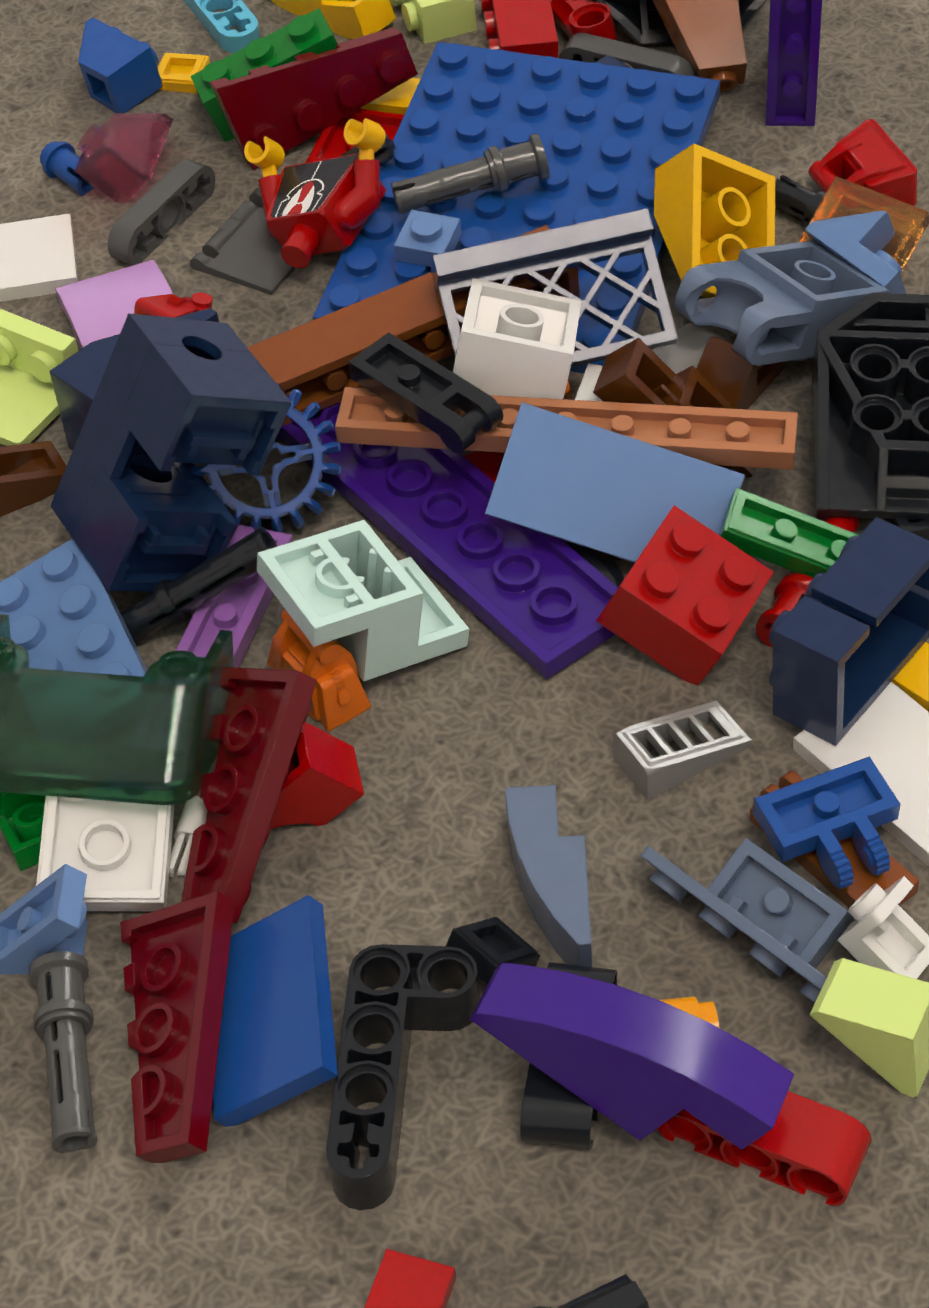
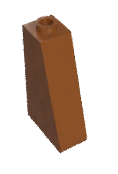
[653,0,747,92]

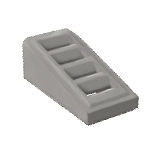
[613,700,752,800]

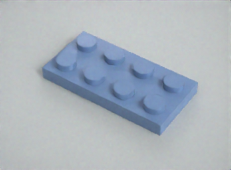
[0,538,162,764]

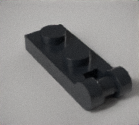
[348,332,504,454]

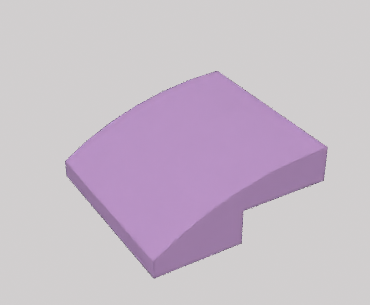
[55,260,173,349]

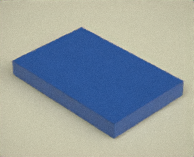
[213,895,338,1127]

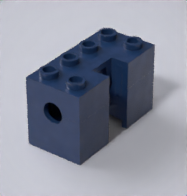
[51,313,292,591]

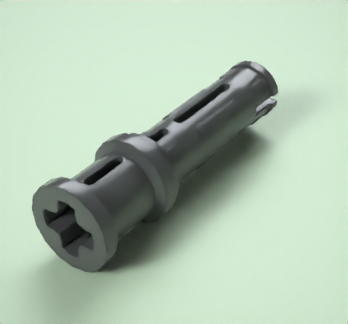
[391,133,550,215]
[29,951,97,1153]

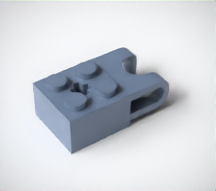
[674,241,889,366]

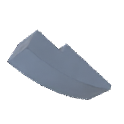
[505,785,592,967]

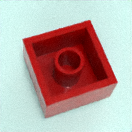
[596,505,774,686]

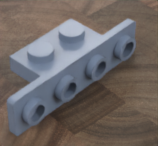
[640,838,854,1003]

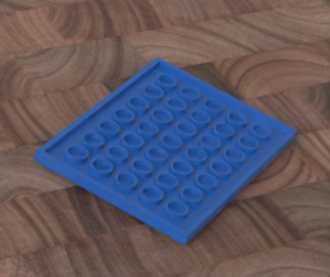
[313,42,720,374]

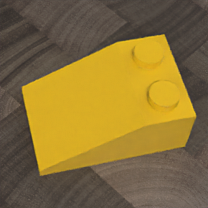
[654,143,775,298]

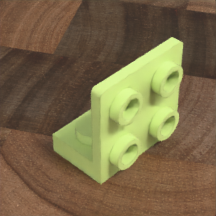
[0,309,78,446]

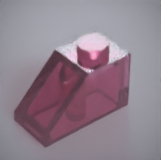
[75,113,173,204]

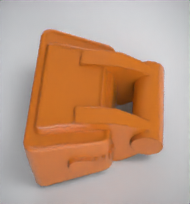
[267,609,372,732]

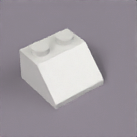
[453,278,581,399]

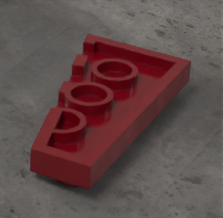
[209,27,418,170]
[181,667,317,924]
[120,891,235,1163]

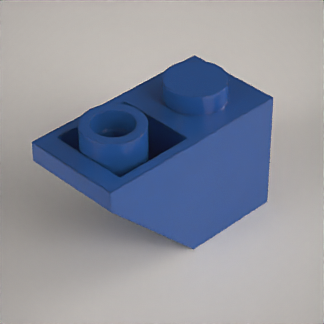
[78,17,162,116]

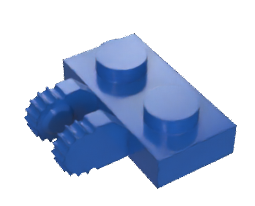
[753,756,901,889]

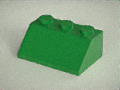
[191,8,338,142]

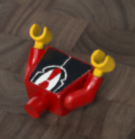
[244,118,386,268]

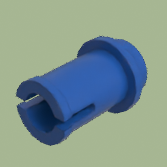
[40,141,101,196]

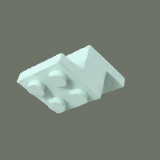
[257,520,470,681]

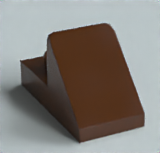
[697,337,785,410]

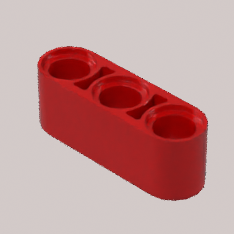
[657,1091,872,1206]

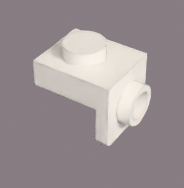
[837,876,929,979]

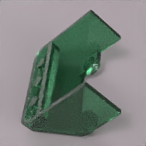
[0,614,234,805]

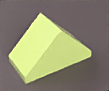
[809,958,929,1098]

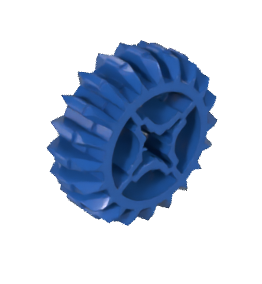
[191,383,341,533]

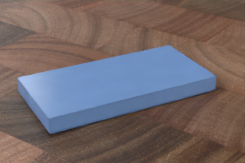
[485,402,745,563]

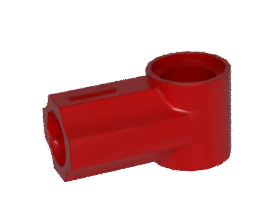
[550,0,618,41]

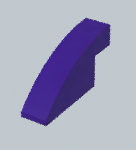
[470,963,794,1150]

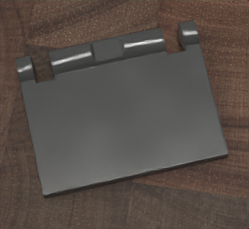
[190,188,295,295]

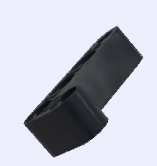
[326,944,480,1210]

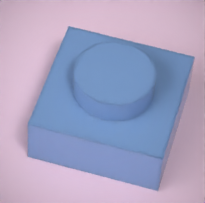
[394,210,462,267]

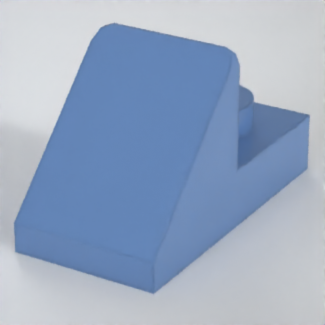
[805,211,907,294]
[0,864,88,975]

